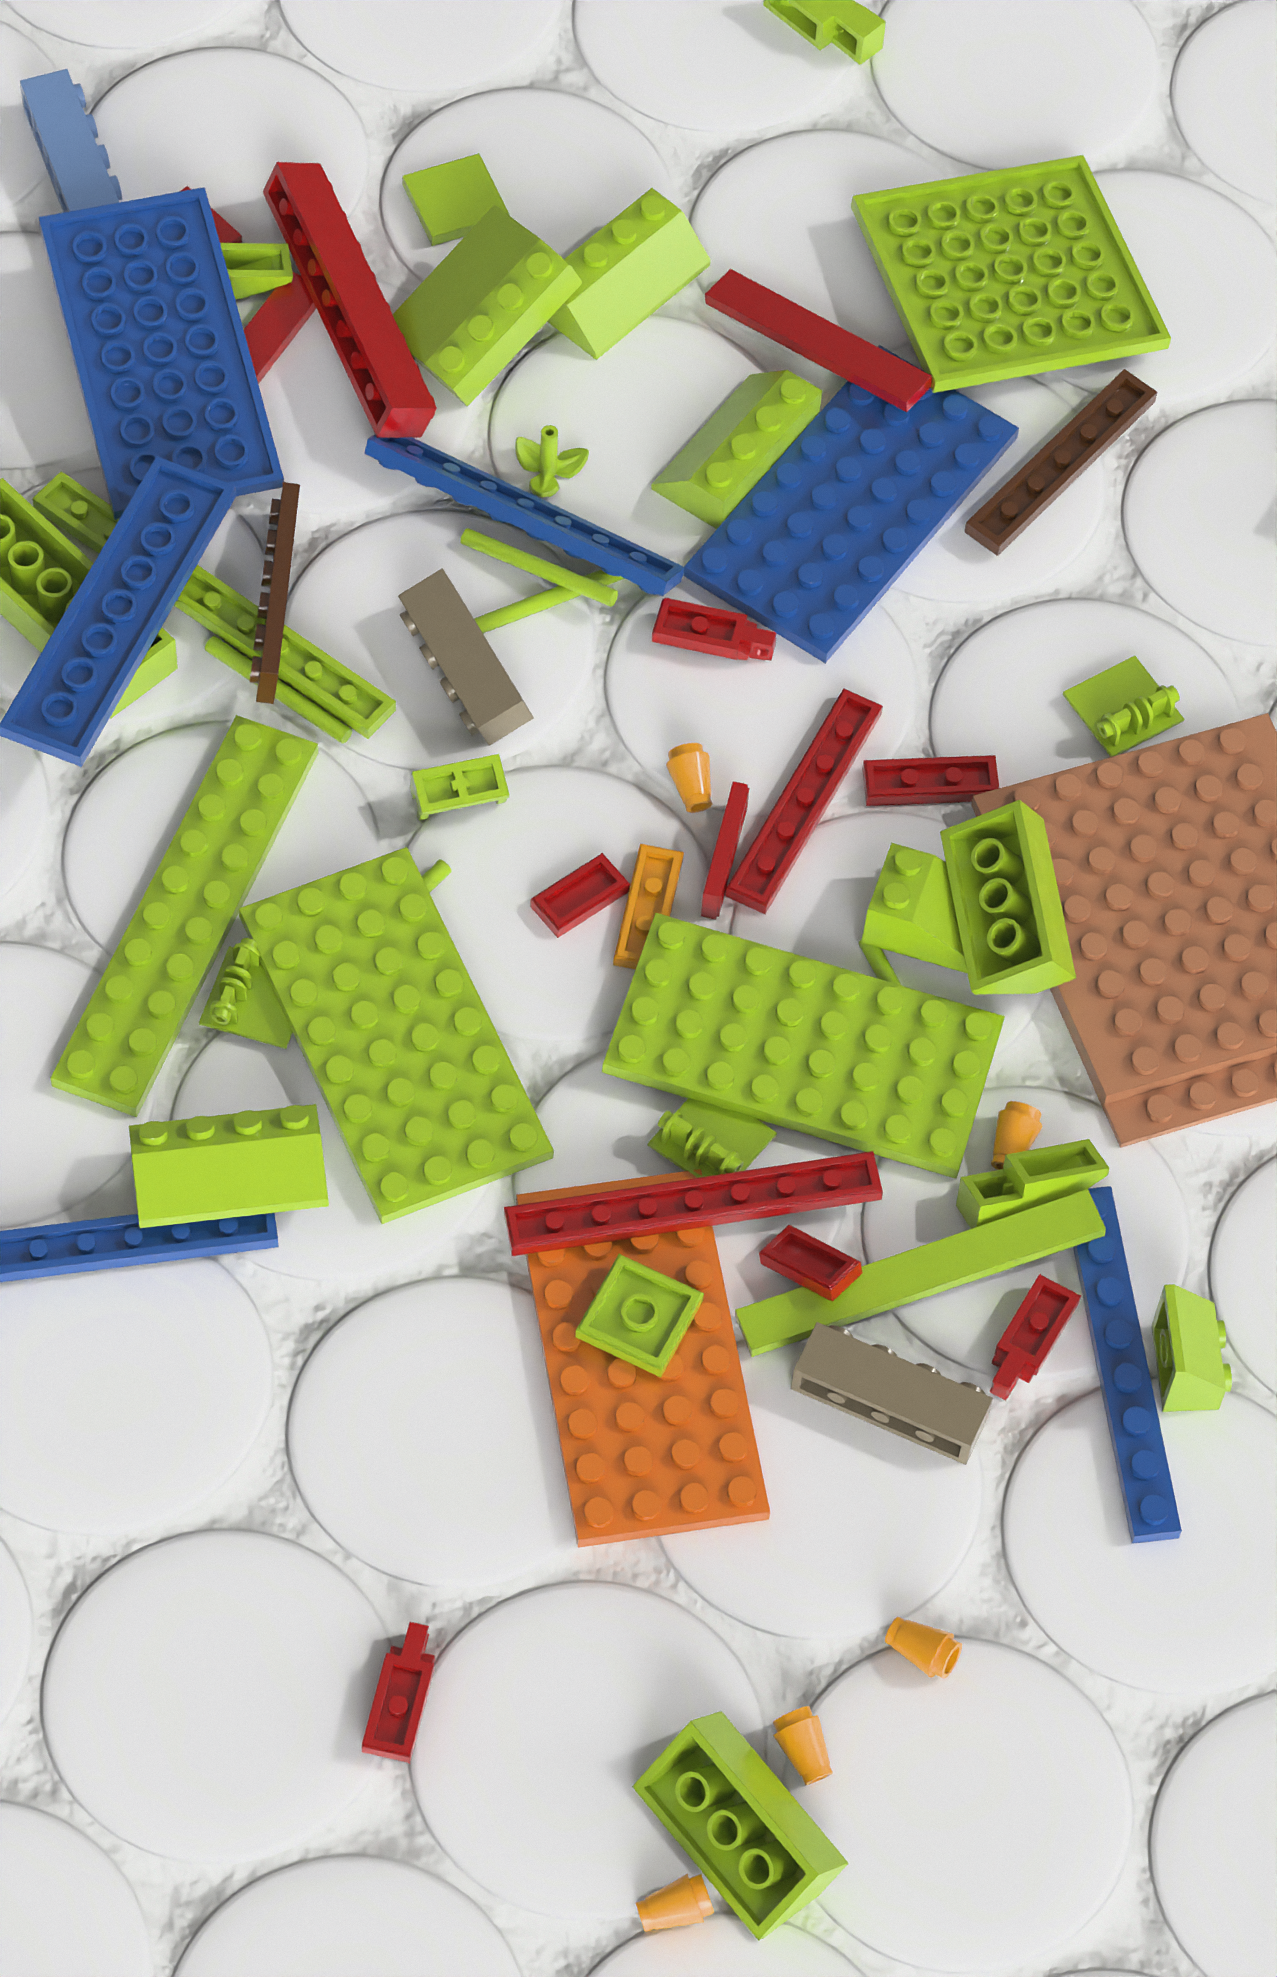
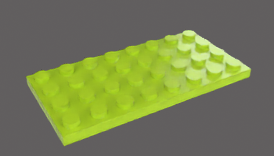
[239,847,554,1224]
[602,913,1005,1179]

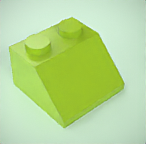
[1151,1284,1232,1412]

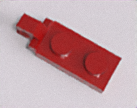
[652,598,776,661]
[989,1274,1081,1401]
[361,1622,435,1763]

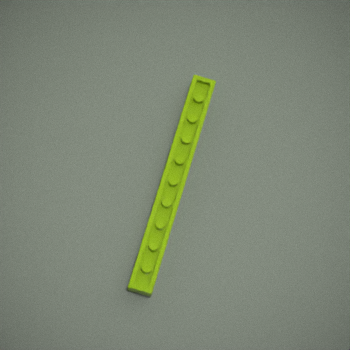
[32,471,396,739]

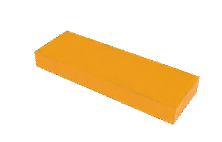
[613,844,684,970]

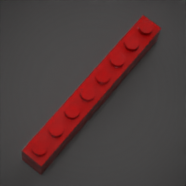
[262,162,437,438]

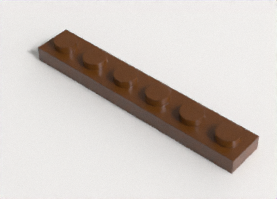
[964,369,1157,556]
[249,482,300,704]

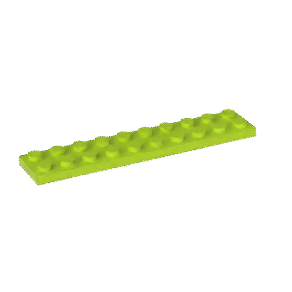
[51,715,319,1117]

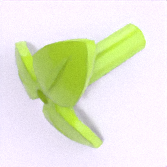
[515,425,589,497]

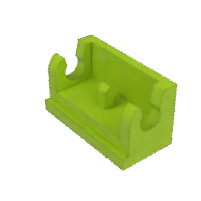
[410,754,510,820]

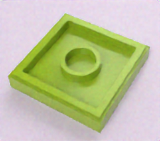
[402,153,509,246]
[575,1254,704,1377]

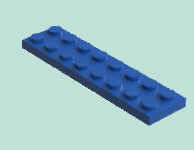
[0,456,236,767]

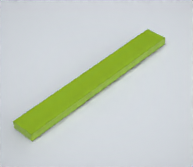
[735,1189,1106,1357]

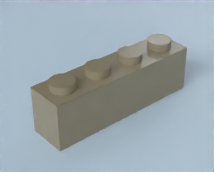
[398,568,534,746]
[791,1322,993,1465]

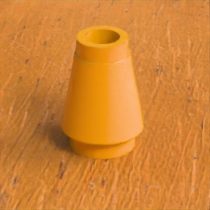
[666,743,712,813]
[991,1101,1042,1170]
[885,1617,962,1679]
[773,1706,833,1785]
[636,1873,714,1932]

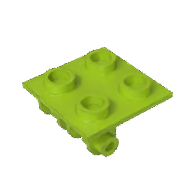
[1063,655,1184,757]
[199,938,293,1049]
[647,1098,777,1178]

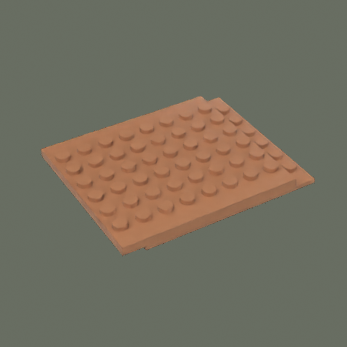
[971,713,1277,1148]

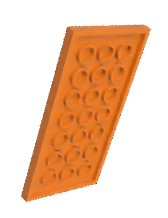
[516,1169,770,1548]

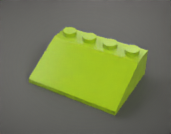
[392,205,583,407]

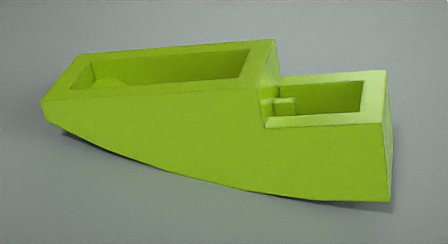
[763,0,886,65]
[220,243,293,300]
[956,1139,1109,1229]

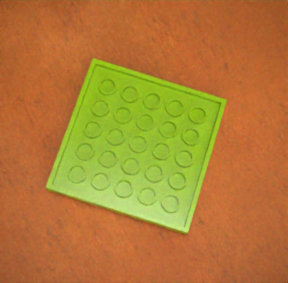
[851,155,1171,393]

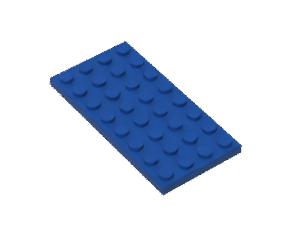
[39,187,284,520]
[683,345,1019,664]

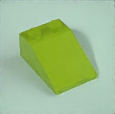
[861,842,967,973]

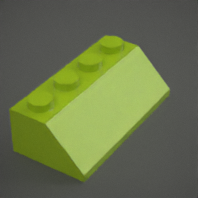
[547,188,711,360]
[651,370,822,529]
[940,800,1076,995]
[129,1104,329,1228]
[632,1711,849,1941]

